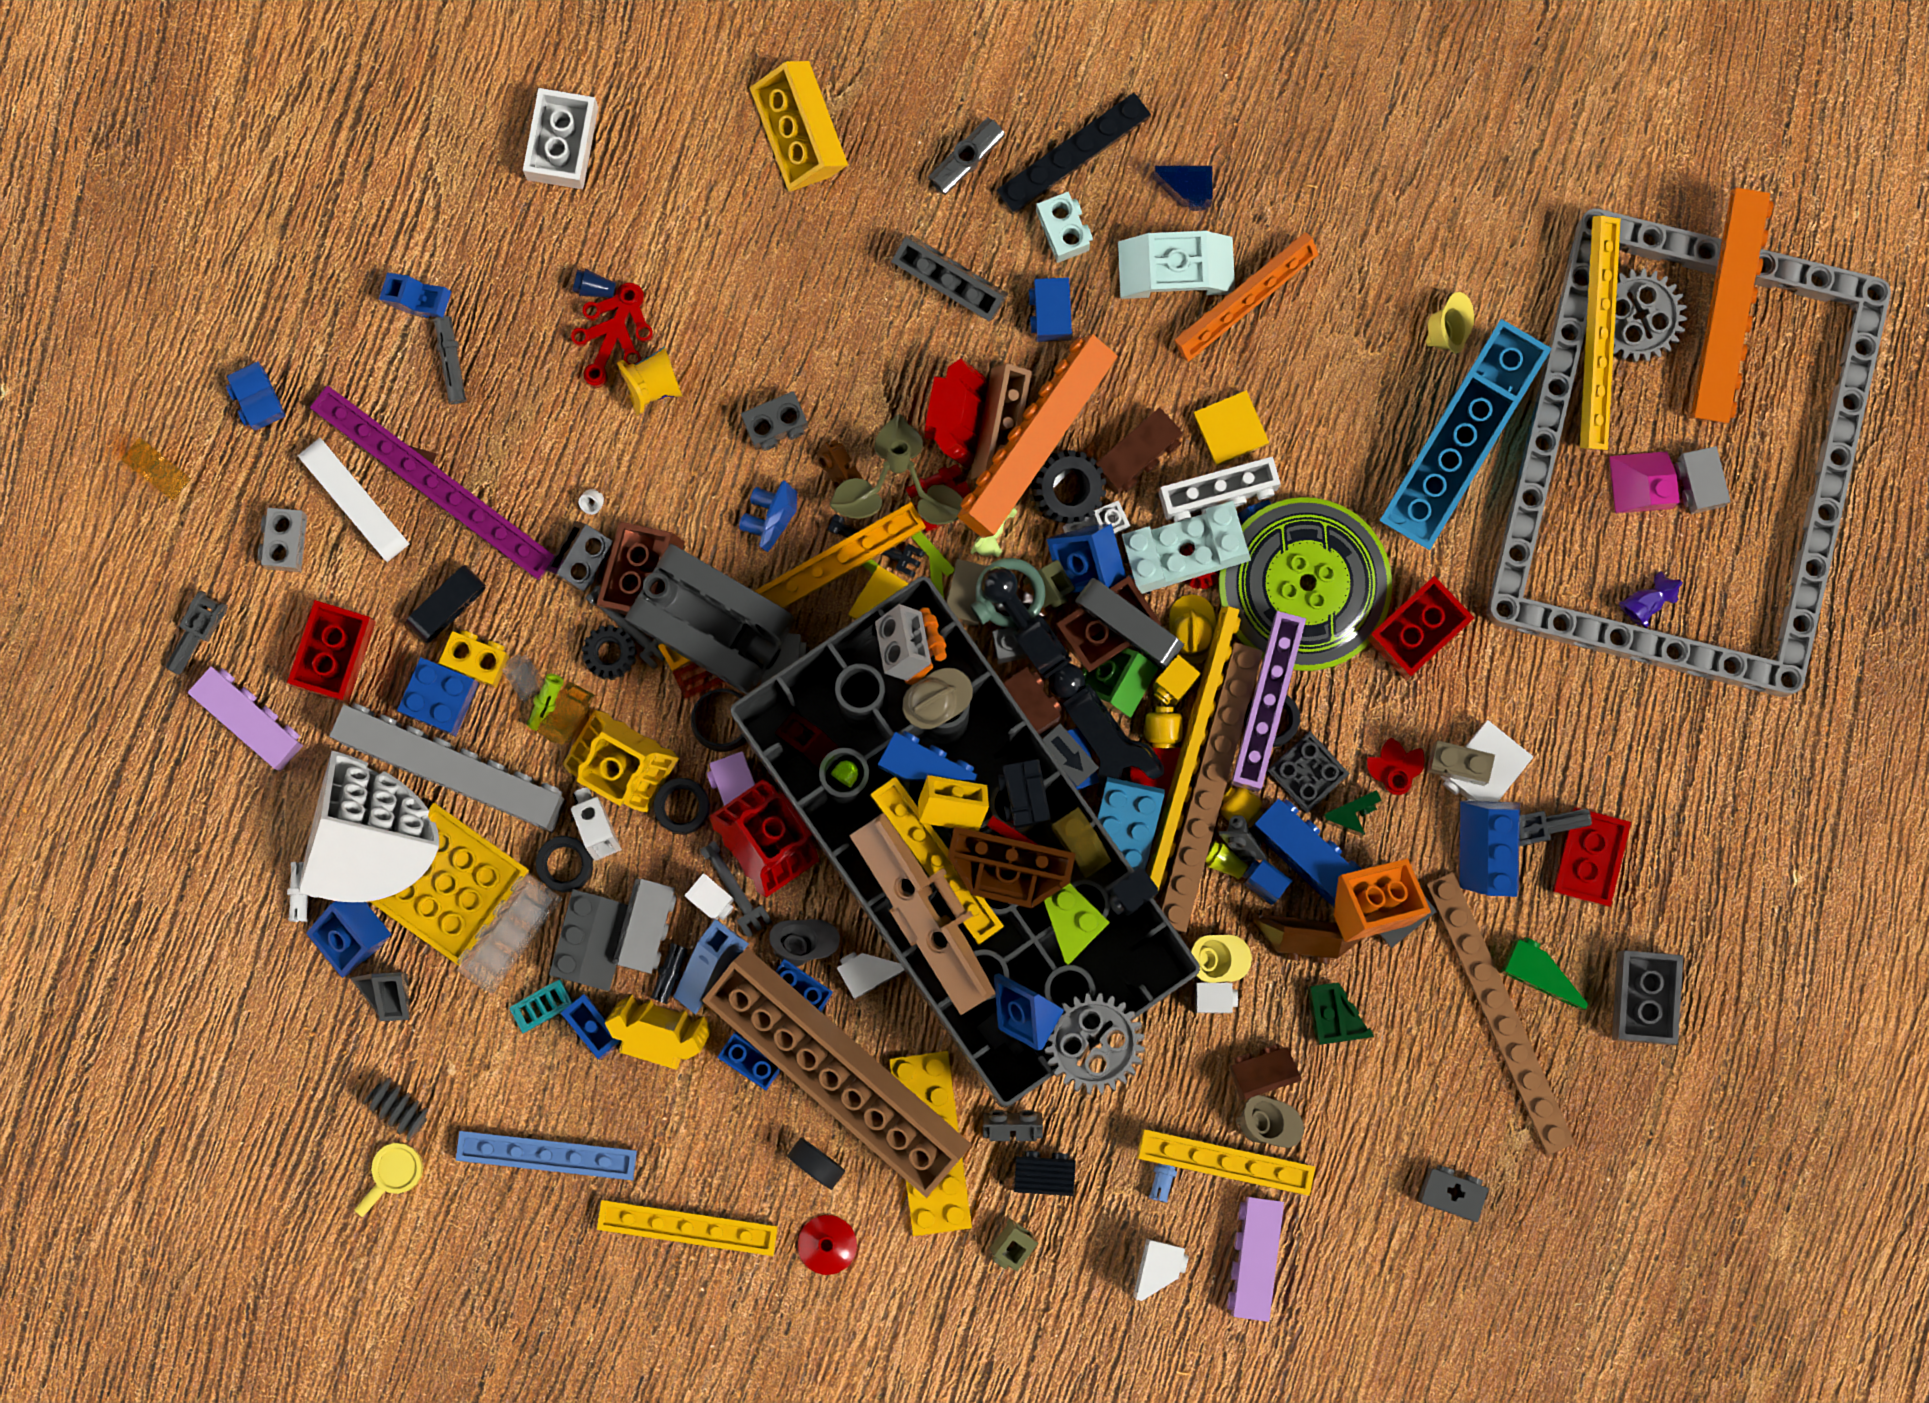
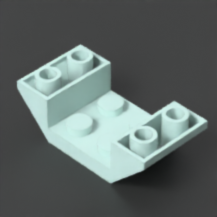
[1118,231,1235,299]

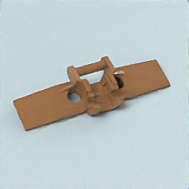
[849,813,996,1015]

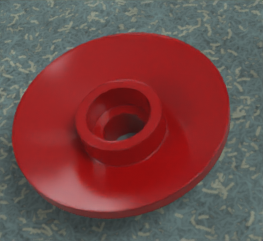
[798,1215,857,1275]

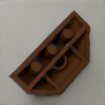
[948,826,1076,908]
[1250,913,1363,965]

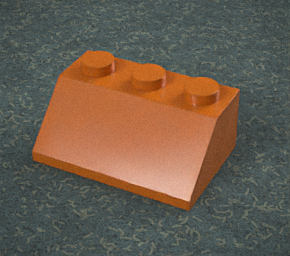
[1334,858,1431,942]

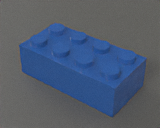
[1251,798,1362,908]

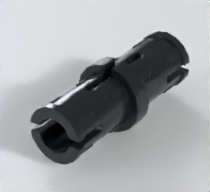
[650,943,688,1004]

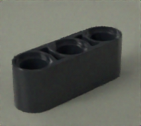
[405,565,486,644]

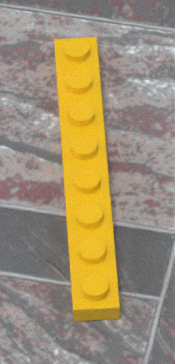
[1580,216,1621,450]

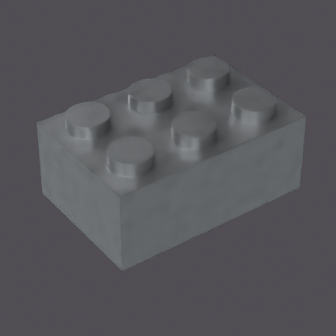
[1612,950,1683,1045]

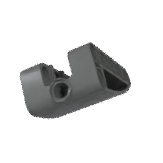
[624,544,796,694]

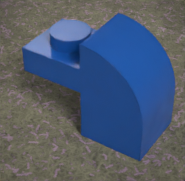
[379,272,452,319]

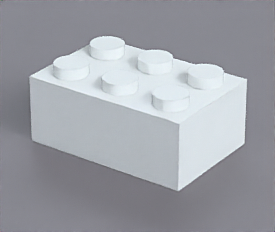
[523,88,599,189]

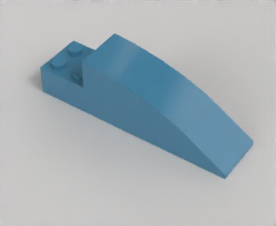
[1379,319,1552,550]

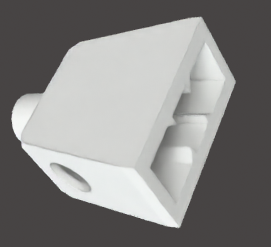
[571,788,622,861]

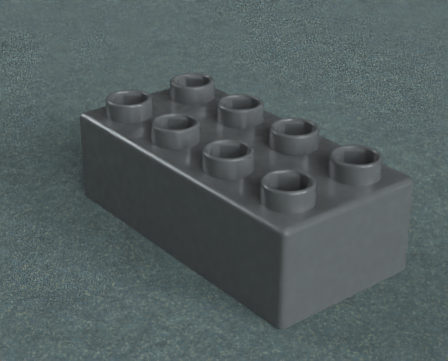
[731,576,1200,1107]

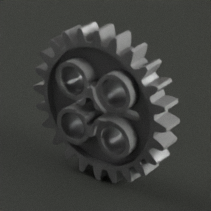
[1613,268,1687,363]
[1045,993,1145,1095]

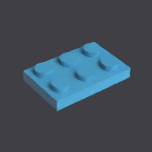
[1097,777,1165,871]

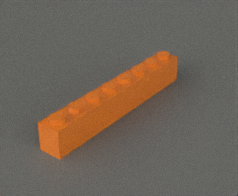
[1690,187,1773,424]
[957,334,1118,538]

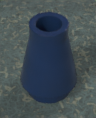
[572,268,616,298]

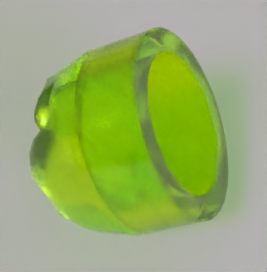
[831,761,858,787]

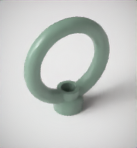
[970,558,1045,628]

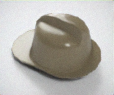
[903,668,973,729]
[1236,1095,1304,1148]

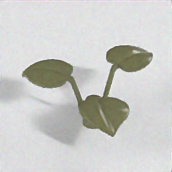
[830,414,963,525]

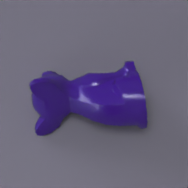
[1619,571,1683,628]

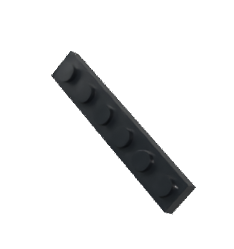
[996,92,1151,215]

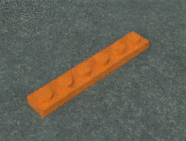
[1174,232,1319,362]

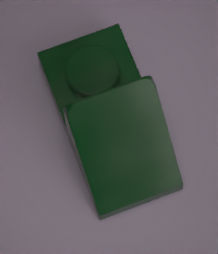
[1321,790,1382,837]

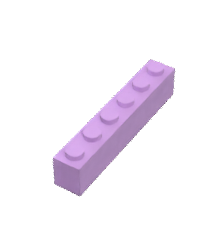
[1230,611,1306,792]

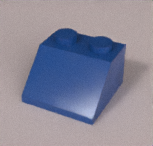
[1046,523,1126,593]
[306,901,392,978]

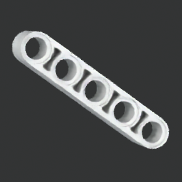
[297,437,409,562]

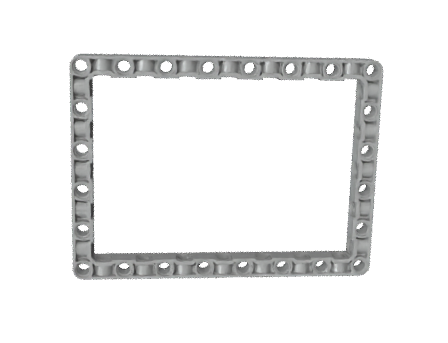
[1486,209,1891,697]

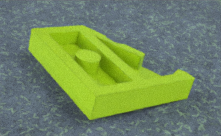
[1044,883,1110,965]

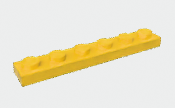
[870,776,1004,945]
[1136,1129,1315,1196]
[597,1200,778,1256]

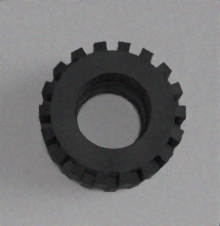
[1028,450,1106,523]

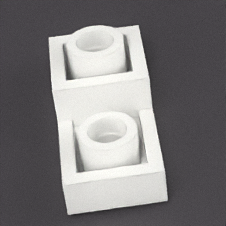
[1063,500,1131,535]

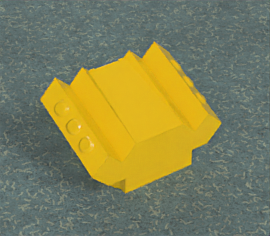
[563,710,679,813]
[605,994,712,1070]

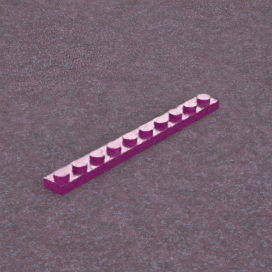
[310,385,554,581]

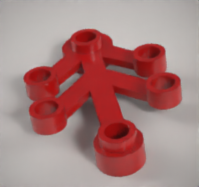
[571,283,653,388]

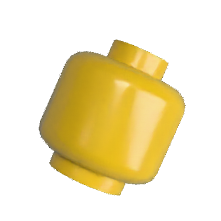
[1145,706,1183,748]
[1219,786,1263,828]

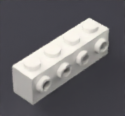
[1159,456,1281,523]

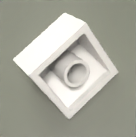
[1133,1238,1189,1301]

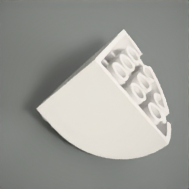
[299,751,439,902]

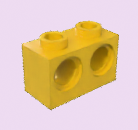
[439,630,510,688]
[1152,654,1201,707]

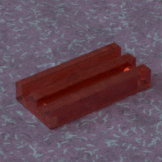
[673,663,725,700]

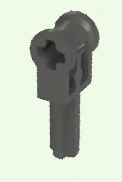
[166,591,228,675]
[1520,809,1592,847]

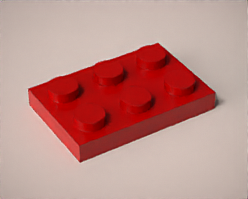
[1552,807,1631,908]

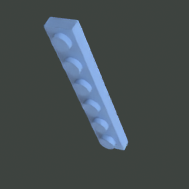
[456,1131,637,1180]

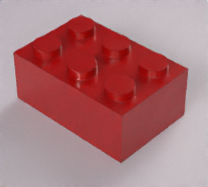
[1367,575,1474,681]
[287,600,376,705]

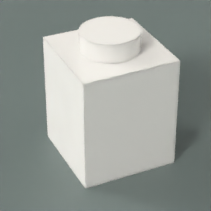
[1195,983,1238,1014]

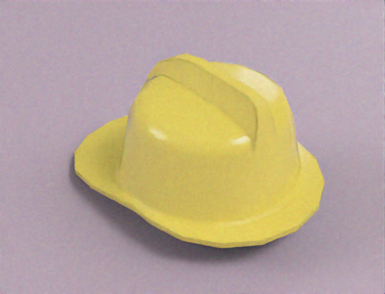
[1426,292,1474,354]
[1190,935,1252,983]

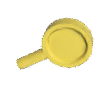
[354,1143,423,1217]

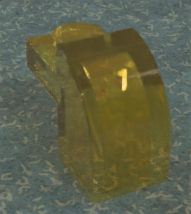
[537,682,595,745]

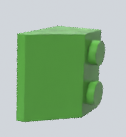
[1082,648,1159,718]

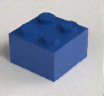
[397,657,479,737]

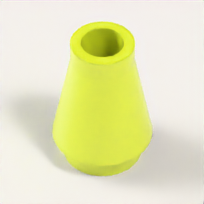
[1205,841,1248,879]

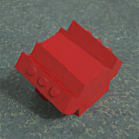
[924,358,989,468]
[710,779,819,898]

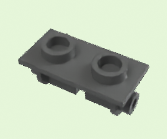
[1219,815,1267,862]
[983,1110,1043,1141]

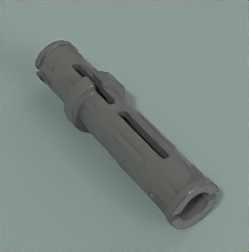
[433,316,467,405]

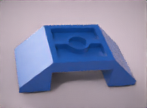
[717,959,833,1091]

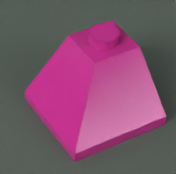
[1609,451,1680,514]

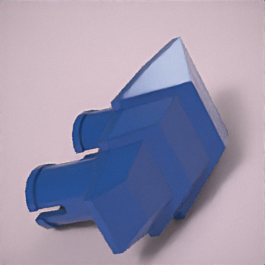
[739,480,798,552]

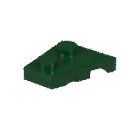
[1307,982,1374,1046]

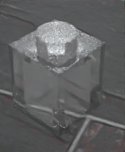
[502,654,545,702]

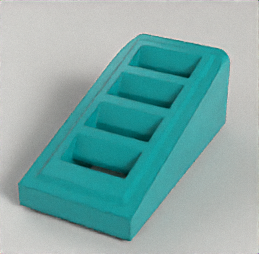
[509,979,573,1034]

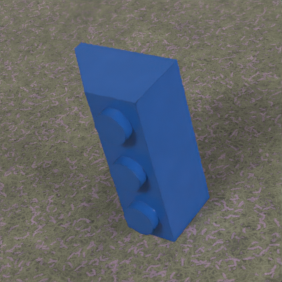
[1459,801,1520,897]

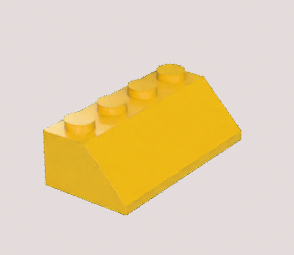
[749,61,848,191]

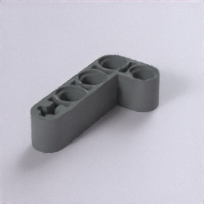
[1074,578,1184,671]

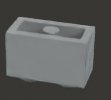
[1675,446,1731,514]

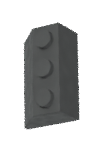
[549,889,628,992]

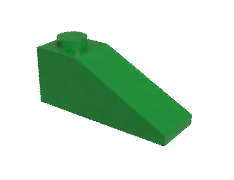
[1500,937,1588,1010]

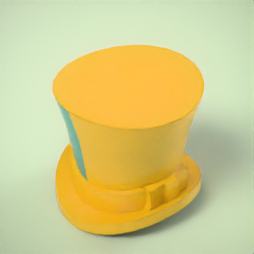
[617,346,683,415]

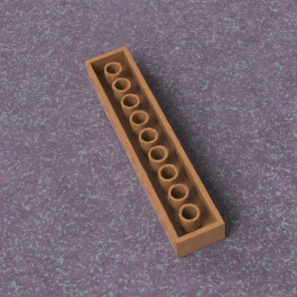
[702,948,972,1198]

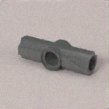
[928,117,1005,196]

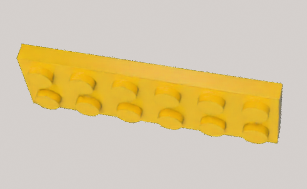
[889,1051,972,1237]

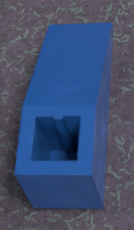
[878,731,977,783]

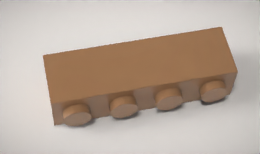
[970,363,1032,481]

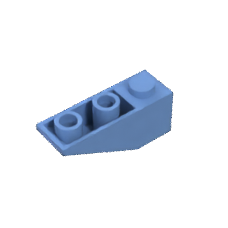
[673,919,749,1014]

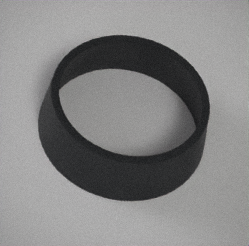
[691,688,746,752]

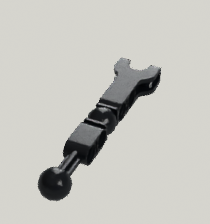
[981,567,1164,789]

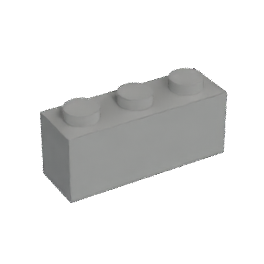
[612,879,676,974]

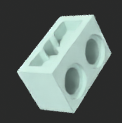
[1036,191,1093,263]

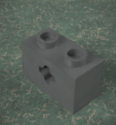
[1417,1165,1489,1222]

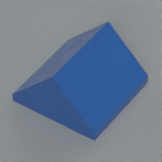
[994,973,1064,1051]

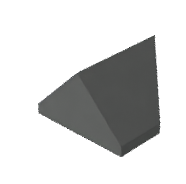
[349,972,410,1021]

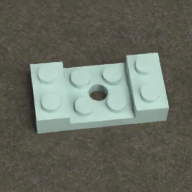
[1122,501,1251,594]

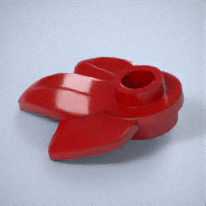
[1367,737,1425,795]

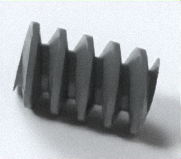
[363,1077,429,1142]

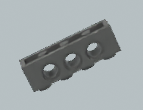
[891,234,1009,322]

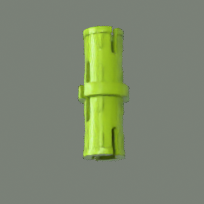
[527,673,564,731]

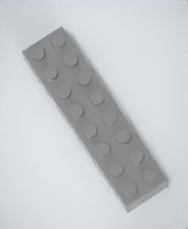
[329,703,567,833]

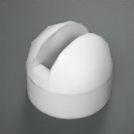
[578,489,604,515]

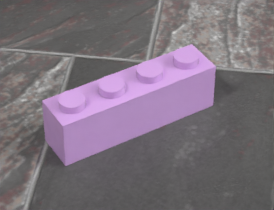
[187,667,303,772]
[1227,1197,1284,1322]

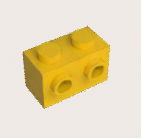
[918,775,989,832]

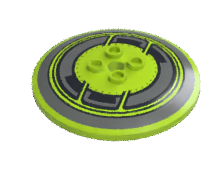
[1218,497,1392,671]

